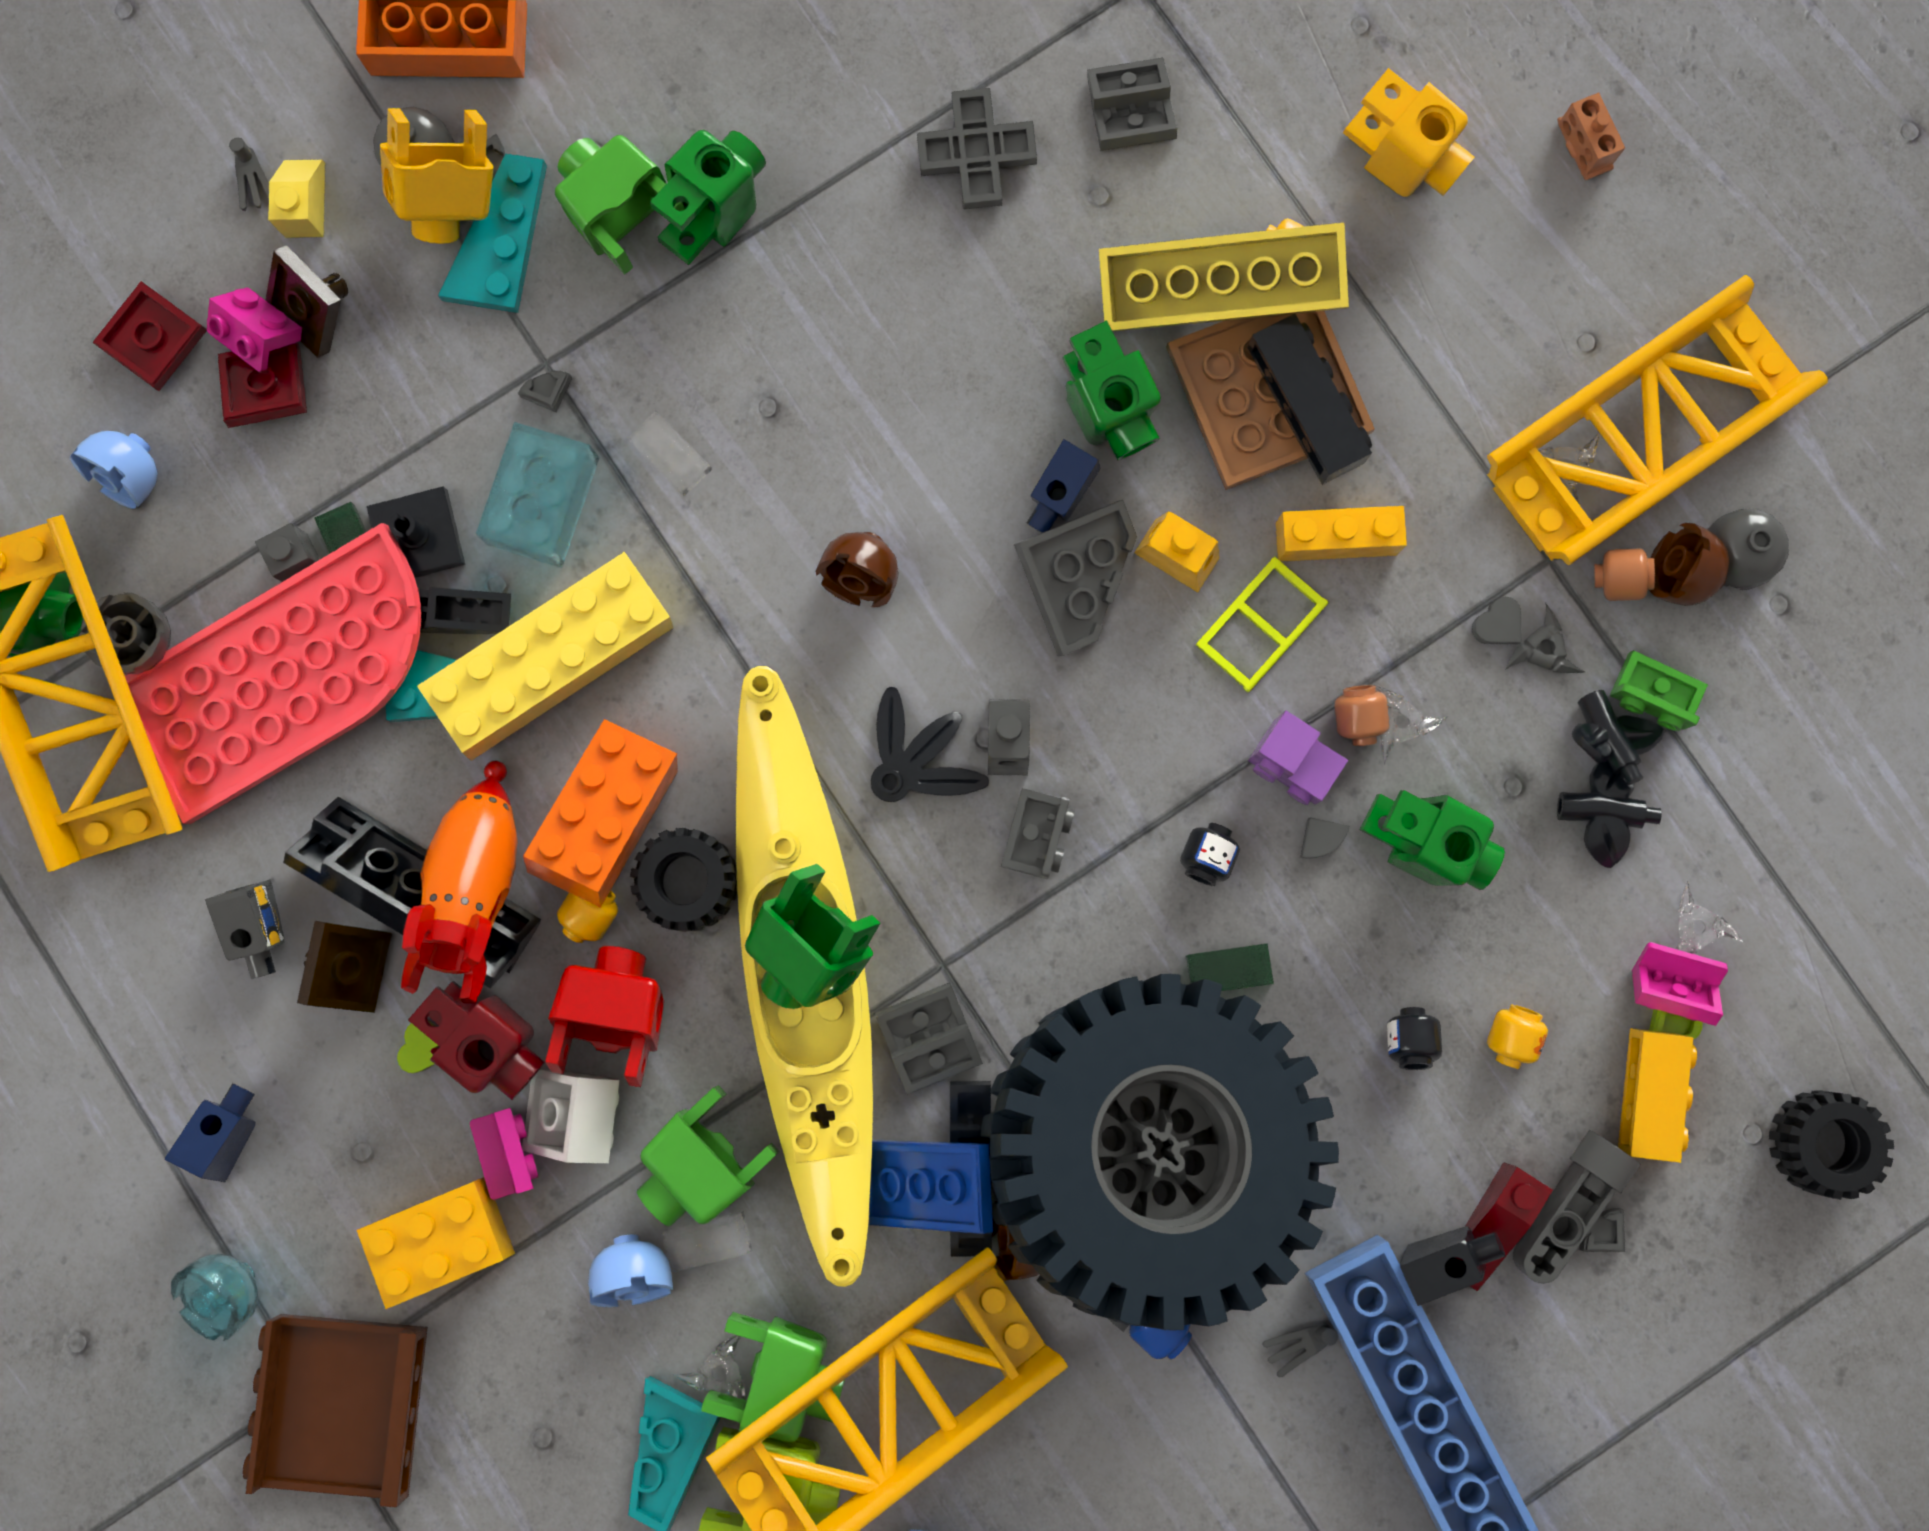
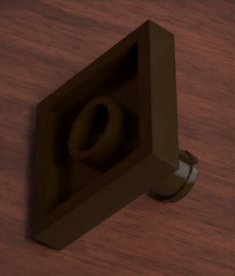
[265,245,348,358]
[297,921,392,1013]

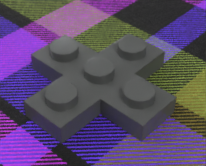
[917,88,1037,209]

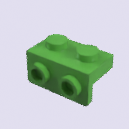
[1609,650,1708,731]

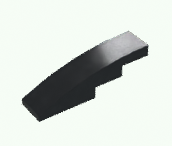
[418,587,511,634]
[950,1081,992,1257]

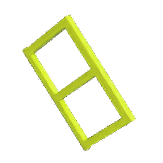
[1196,556,1328,692]

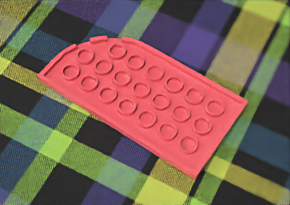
[125,523,421,824]

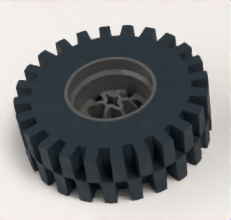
[981,974,1339,1331]

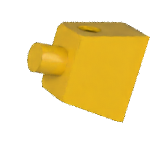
[1134,511,1219,592]

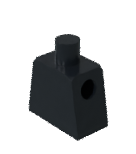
[1400,1226,1505,1306]

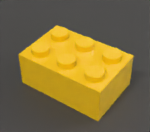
[356,1177,515,1309]

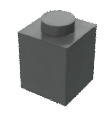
[255,523,320,582]

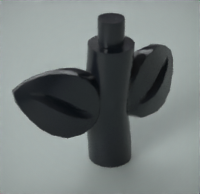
[1572,690,1666,785]
[1557,760,1662,868]

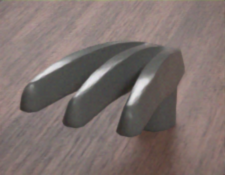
[229,137,269,211]
[1262,1324,1338,1378]

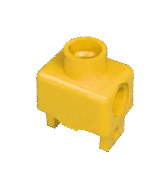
[1343,68,1475,197]
[380,108,494,244]

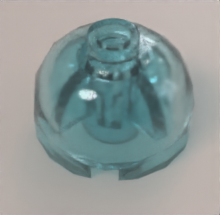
[171,1253,258,1341]

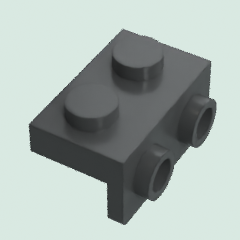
[1001,788,1075,879]

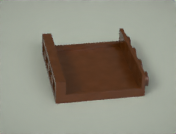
[243,1314,428,1508]

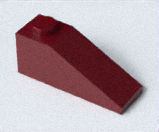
[1455,1162,1553,1291]

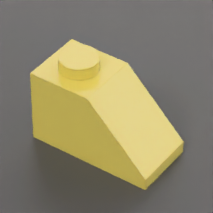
[268,160,325,238]

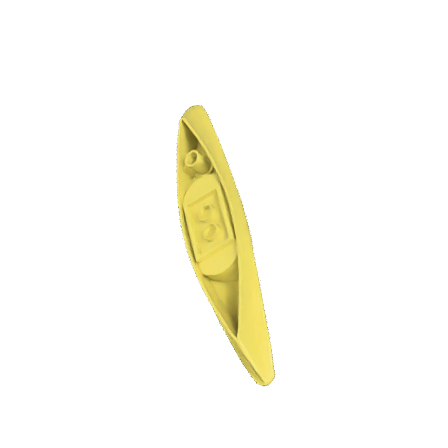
[736,666,873,1287]

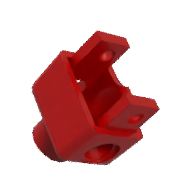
[545,946,664,1087]

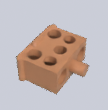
[1557,92,1625,180]

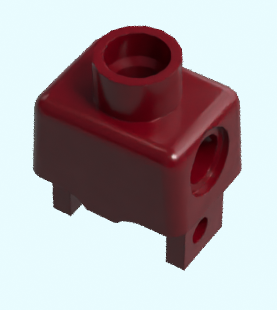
[408,981,545,1100]

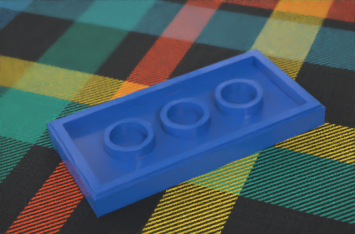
[868,1140,993,1234]

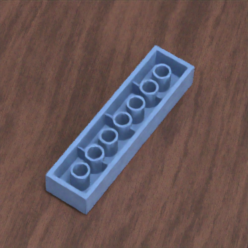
[1305,1235,1539,1531]

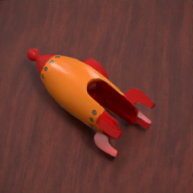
[401,761,518,1004]

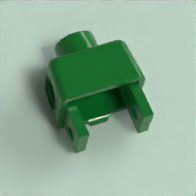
[650,130,766,265]
[1062,320,1161,461]
[0,572,84,657]
[1359,790,1505,890]
[745,864,881,1009]

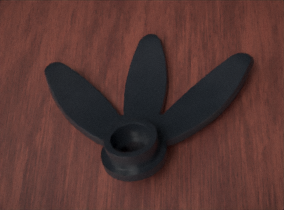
[871,687,989,802]

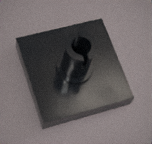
[366,486,465,578]

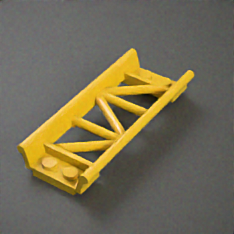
[1487,275,1828,565]
[0,515,183,872]
[706,1247,1068,1531]

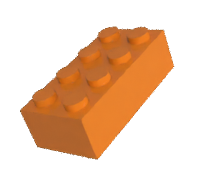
[356,0,527,78]
[523,719,678,908]

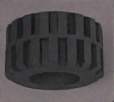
[630,828,737,932]
[1769,1090,1894,1200]

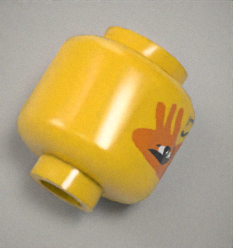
[1487,1004,1548,1069]

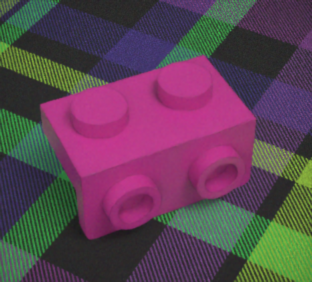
[207,287,302,372]
[1632,942,1728,1026]
[469,1108,538,1200]

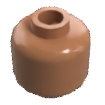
[1594,548,1655,601]
[1334,685,1390,746]

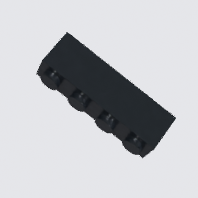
[1247,313,1372,485]

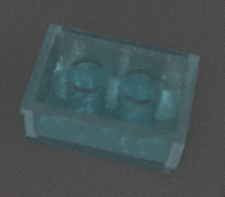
[475,422,599,568]

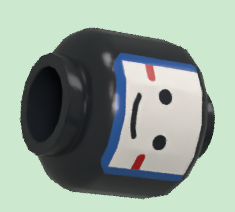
[1180,823,1240,886]
[1387,1007,1442,1070]

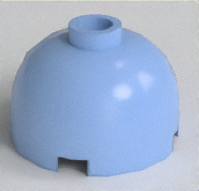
[70,431,158,509]
[588,1234,673,1307]

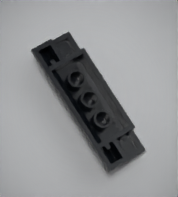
[283,797,541,989]

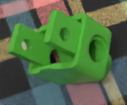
[555,135,685,275]
[637,1085,780,1227]
[701,1312,845,1442]

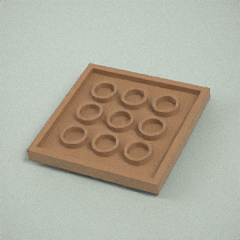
[1166,311,1375,490]

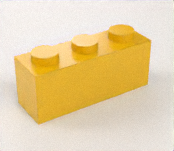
[1276,506,1407,561]
[1618,1028,1697,1163]

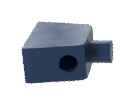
[1026,439,1101,533]
[164,1083,256,1182]

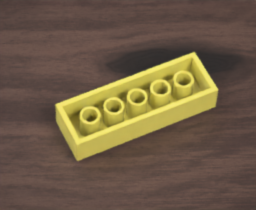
[1099,222,1349,332]
[417,552,673,761]

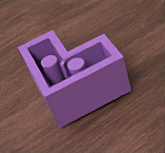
[1248,710,1348,805]

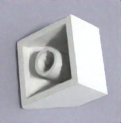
[522,1069,619,1163]

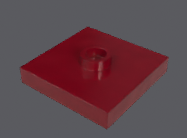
[92,281,207,391]
[218,342,307,428]

